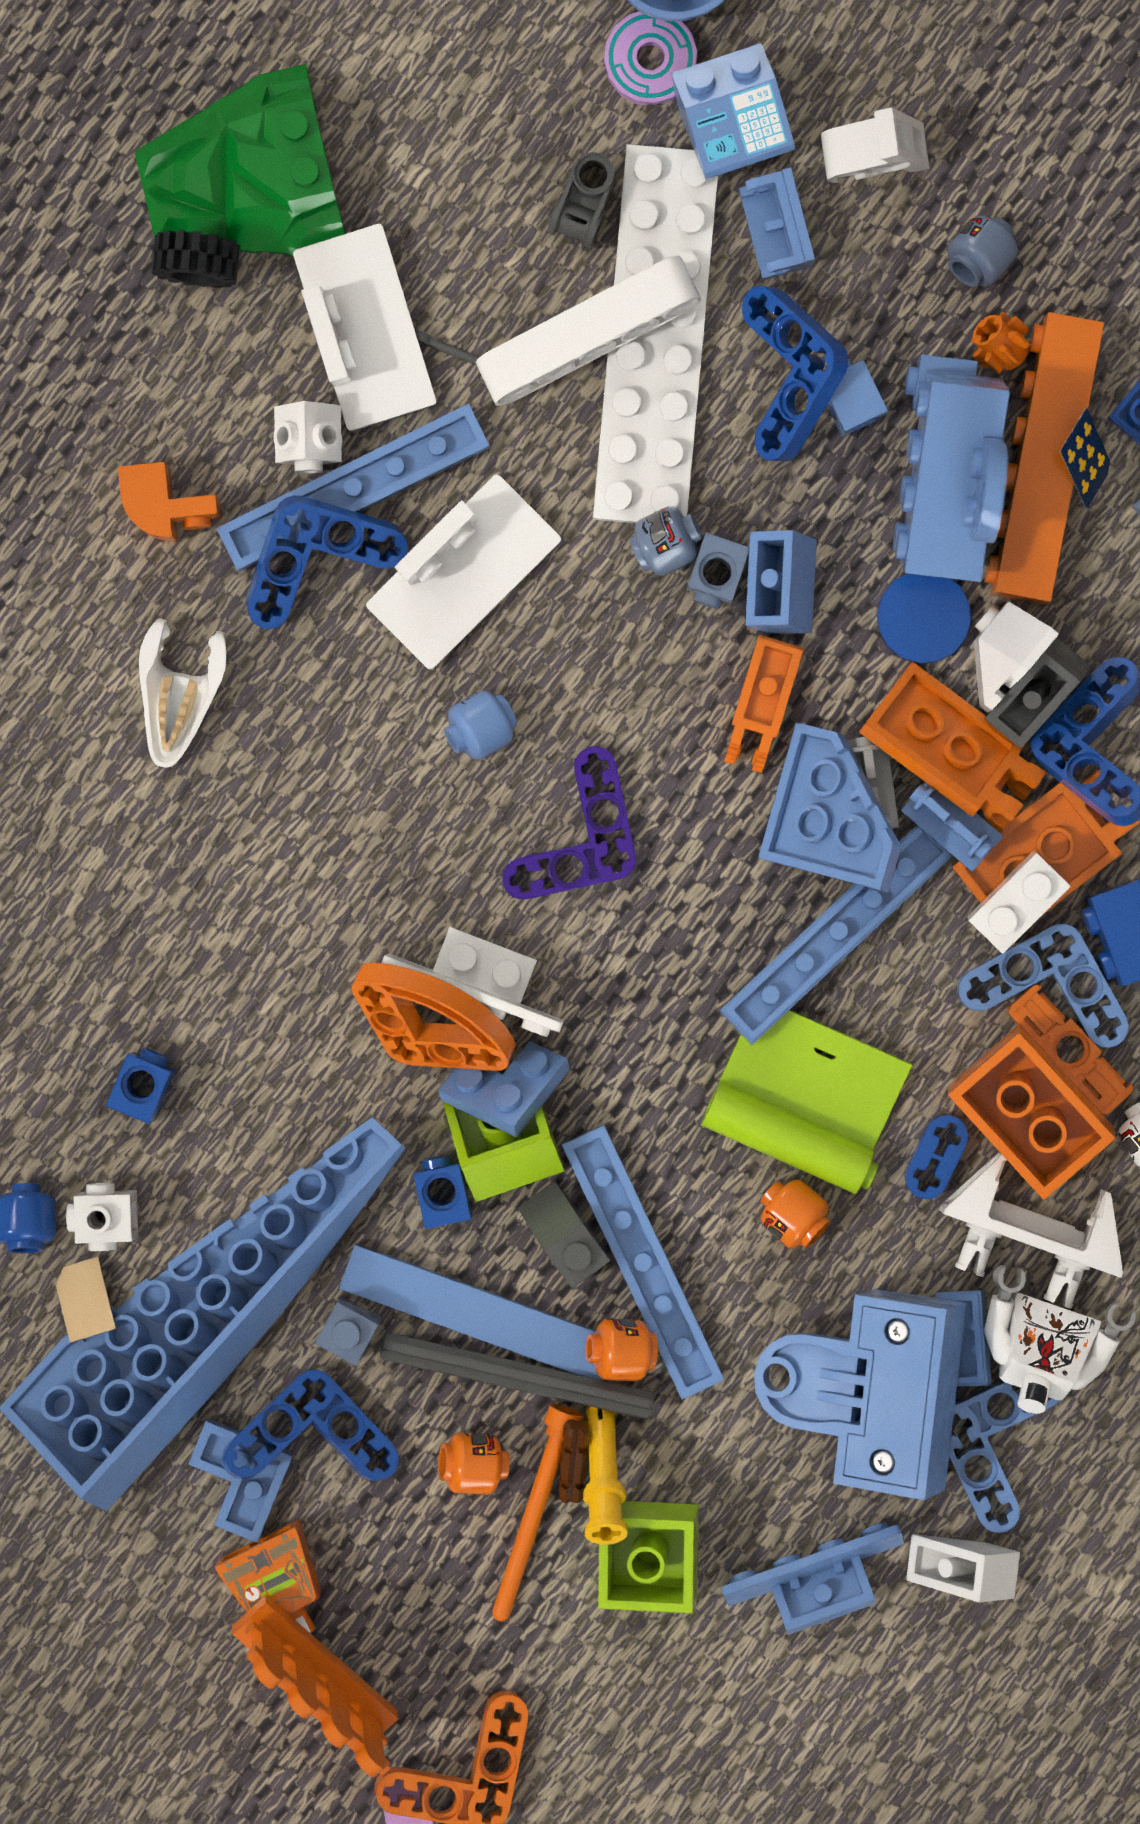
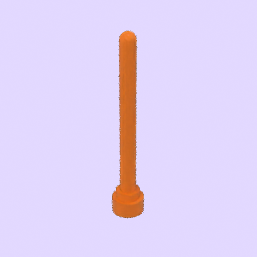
[492,1403,585,1621]

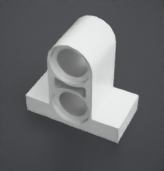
[821,107,929,183]

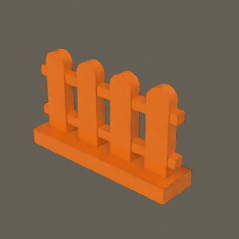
[232,1594,399,1778]

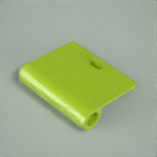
[701,1010,912,1194]

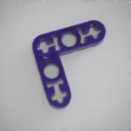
[503,746,636,899]

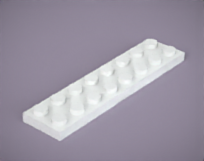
[593,144,718,523]

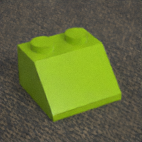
[443,1102,565,1202]

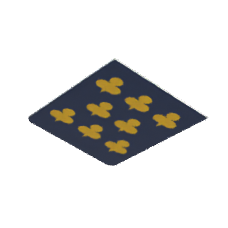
[1060,407,1110,508]

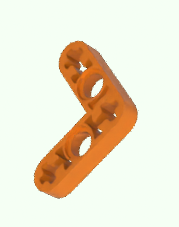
[374,1691,528,1824]

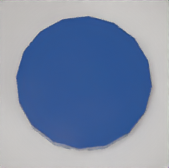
[876,573,971,664]

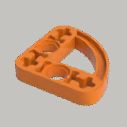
[351,962,516,1071]

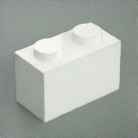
[967,850,1071,954]

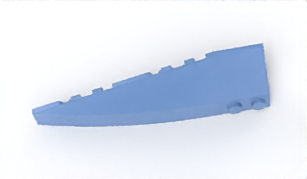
[0,1117,405,1511]

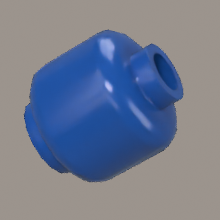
[0,1183,56,1254]

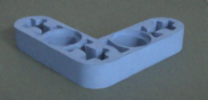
[957,924,1129,1048]
[949,1380,1060,1533]

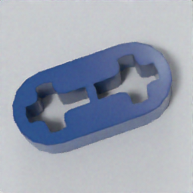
[904,1114,969,1199]

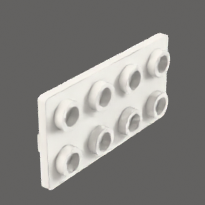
[293,224,437,431]
[366,475,561,670]
[382,927,564,1037]

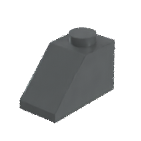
[985,637,1091,749]
[518,1181,610,1289]

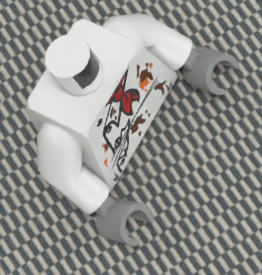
[984,1265,1136,1414]

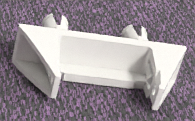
[939,1152,1123,1309]

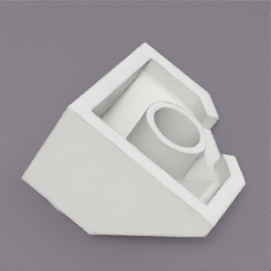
[974,602,1059,713]

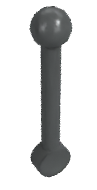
[415,330,479,366]

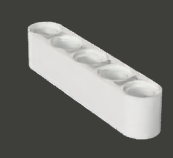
[476,256,701,406]

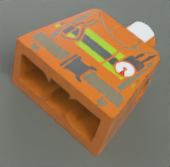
[215,1519,321,1633]

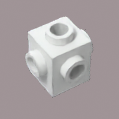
[274,401,342,474]
[66,1183,138,1251]

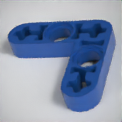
[742,286,848,462]
[246,495,408,629]
[1031,657,1140,826]
[222,1369,399,1482]

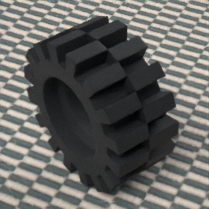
[151,230,240,288]

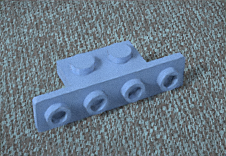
[721,1523,904,1635]

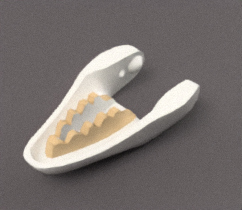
[139,618,226,767]

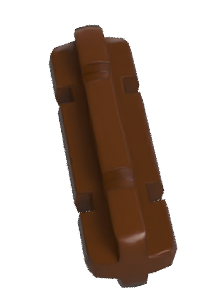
[558,1419,590,1503]

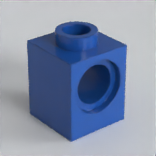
[106,1048,176,1124]
[413,1155,473,1229]

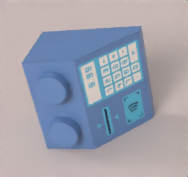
[671,43,795,179]

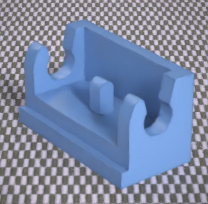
[739,167,815,280]

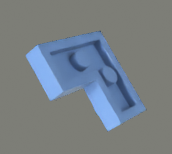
[438,1041,570,1138]
[188,1418,294,1543]

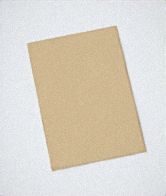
[56,1256,116,1343]

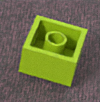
[598,1501,699,1614]

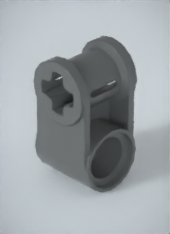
[547,152,615,250]

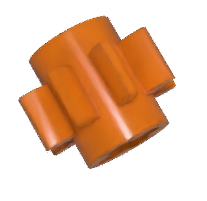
[971,311,1031,374]

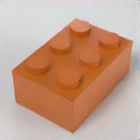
[948,1023,1116,1200]

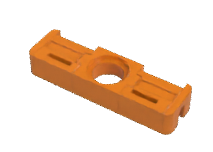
[1007,984,1133,1114]

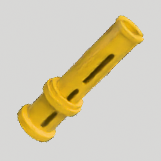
[583,1406,628,1545]

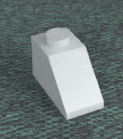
[906,1534,1020,1603]

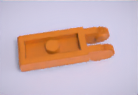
[724,634,804,773]

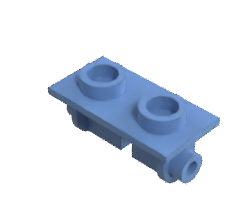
[901,782,1003,872]

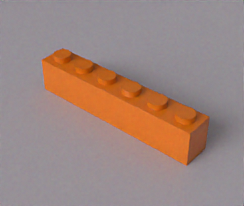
[984,312,1104,605]

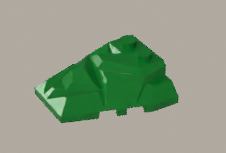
[135,64,345,257]

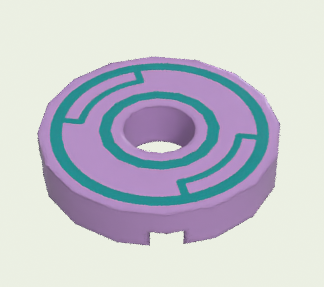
[604,11,697,105]

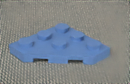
[758,723,901,892]

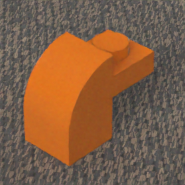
[118,462,222,542]

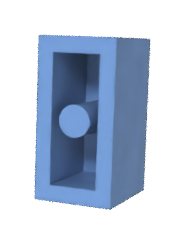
[745,530,817,634]

